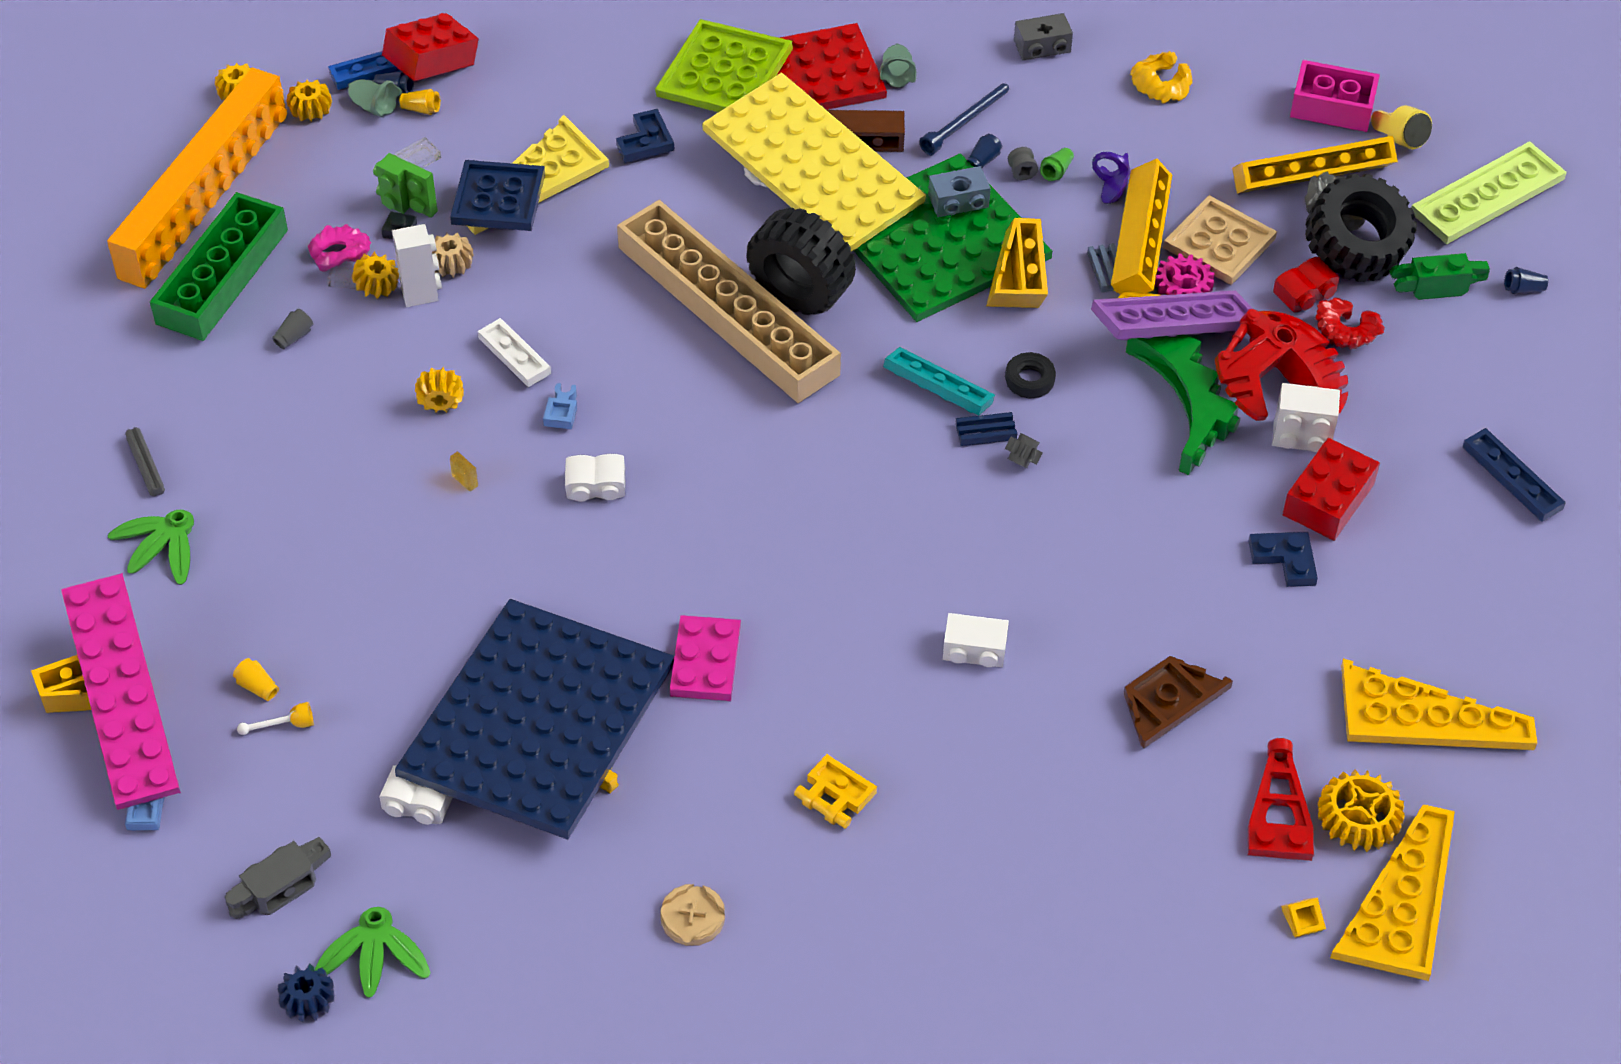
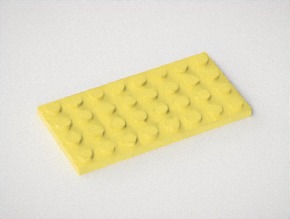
[702,72,926,252]

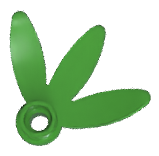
[108,509,194,584]
[315,907,430,997]

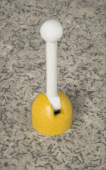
[237,702,314,735]

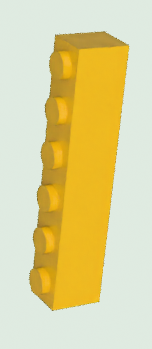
[1232,136,1398,194]
[1111,158,1172,294]

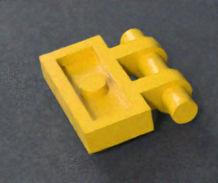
[794,754,877,829]

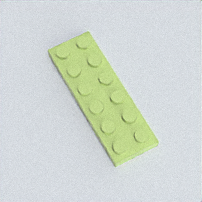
[1411,141,1567,245]

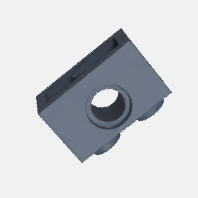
[928,166,991,217]

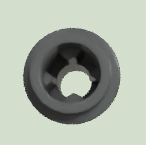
[272,309,313,349]

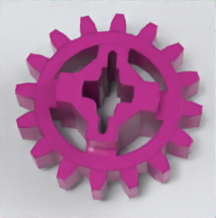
[1154,253,1215,295]

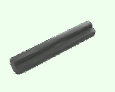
[125,427,165,496]

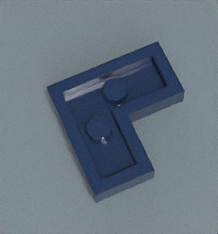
[616,108,675,163]
[1248,532,1318,587]

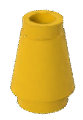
[400,89,441,115]
[233,658,279,701]

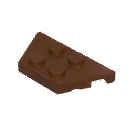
[1123,656,1233,748]

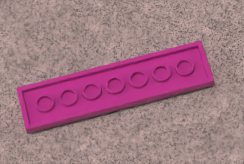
[61,573,181,810]

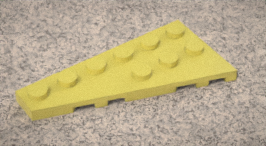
[467,115,609,235]

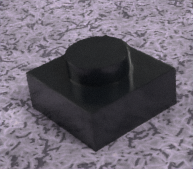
[381,211,417,239]

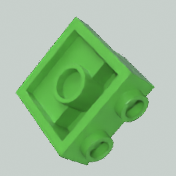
[373,153,438,218]

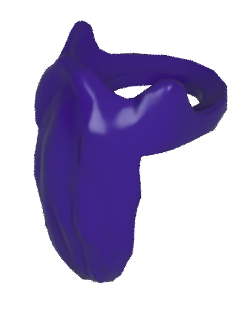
[1092,152,1131,204]

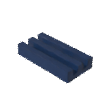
[955,412,1018,446]

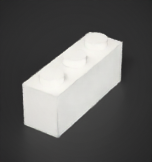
[392,224,442,307]

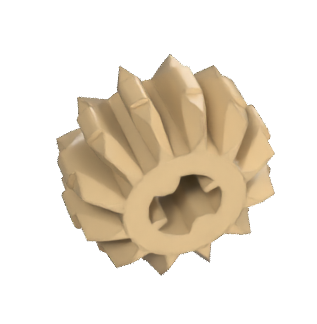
[432,232,474,278]

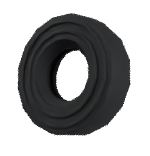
[1005,352,1056,398]

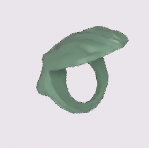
[879,43,917,88]
[348,80,402,117]

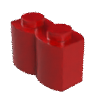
[1273,257,1339,313]

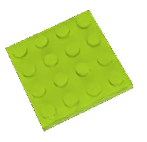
[655,19,793,112]

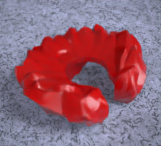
[1315,297,1385,350]

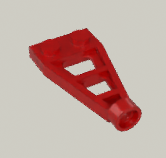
[1248,738,1314,861]

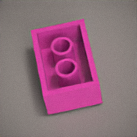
[1290,60,1380,132]

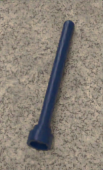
[919,83,1009,156]

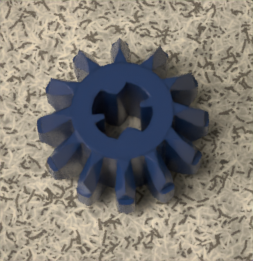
[277,963,335,1023]

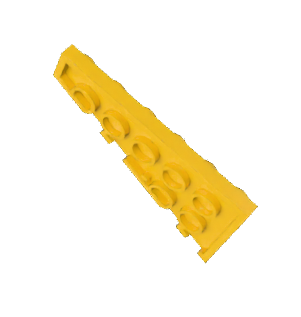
[1341,658,1537,750]
[1330,804,1455,981]

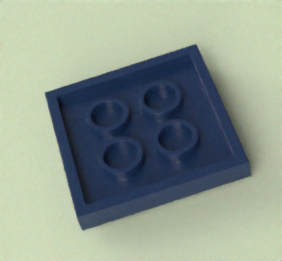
[450,160,545,231]

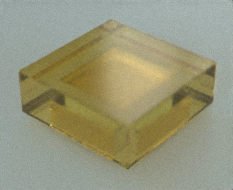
[450,451,478,492]

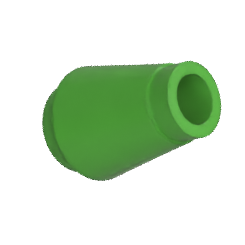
[1040,147,1074,181]

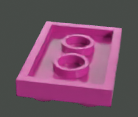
[670,615,741,701]

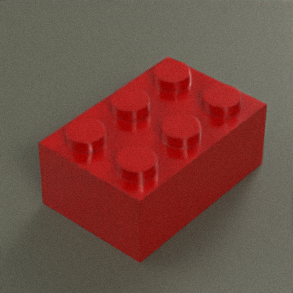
[382,13,479,81]
[1282,437,1380,541]

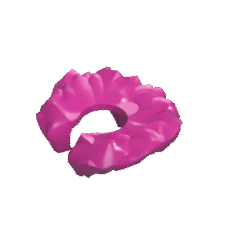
[307,224,371,272]

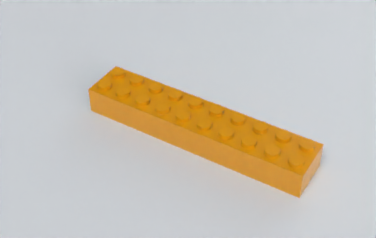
[107,67,287,289]

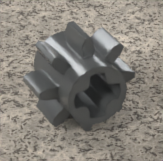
[1005,433,1043,468]

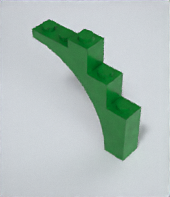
[1126,334,1241,475]

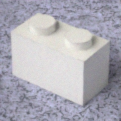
[943,613,1009,667]

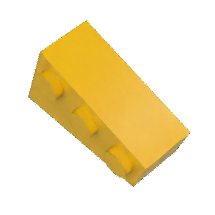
[986,218,1048,308]
[31,655,91,713]

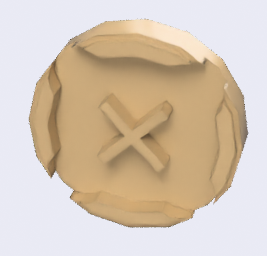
[660,884,725,946]

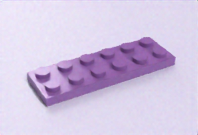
[1091,290,1253,340]

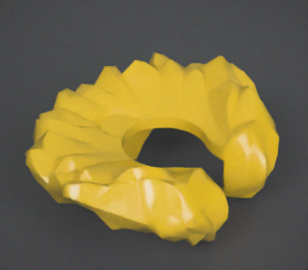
[1130,51,1192,103]

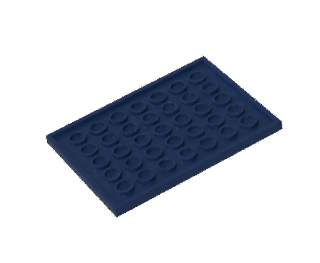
[395,599,674,840]

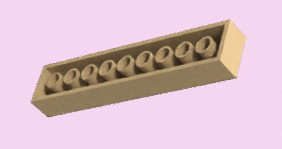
[617,200,841,403]

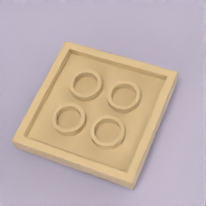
[1163,195,1277,285]

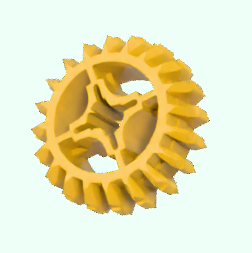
[1317,769,1405,852]

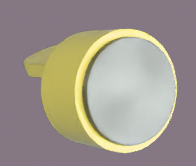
[1371,105,1432,149]

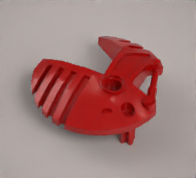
[1215,309,1348,421]

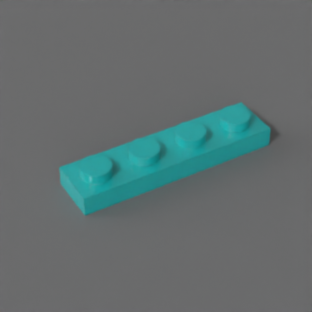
[883,347,995,416]

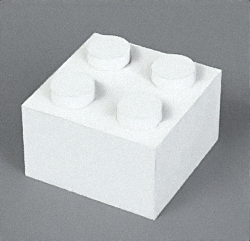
[1272,383,1340,452]

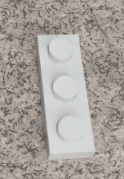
[478,318,551,387]

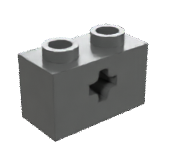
[1014,13,1073,61]

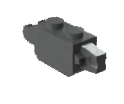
[224,837,331,919]

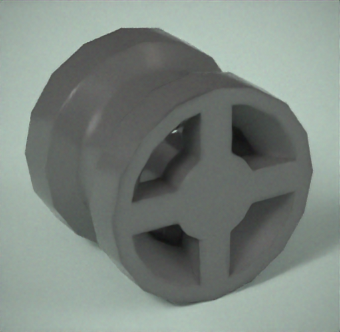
[1007,147,1038,181]

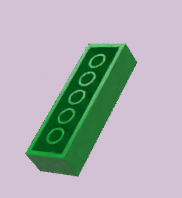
[150,192,288,341]

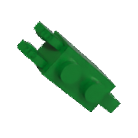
[1389,253,1490,300]

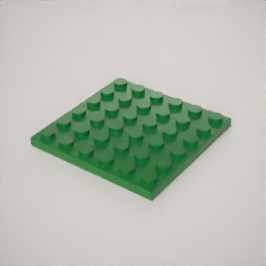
[853,153,1053,322]

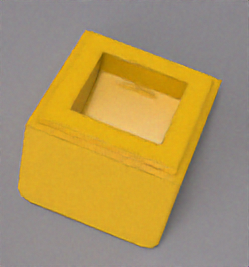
[1281,897,1326,937]

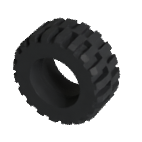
[1305,174,1417,282]
[746,208,856,315]

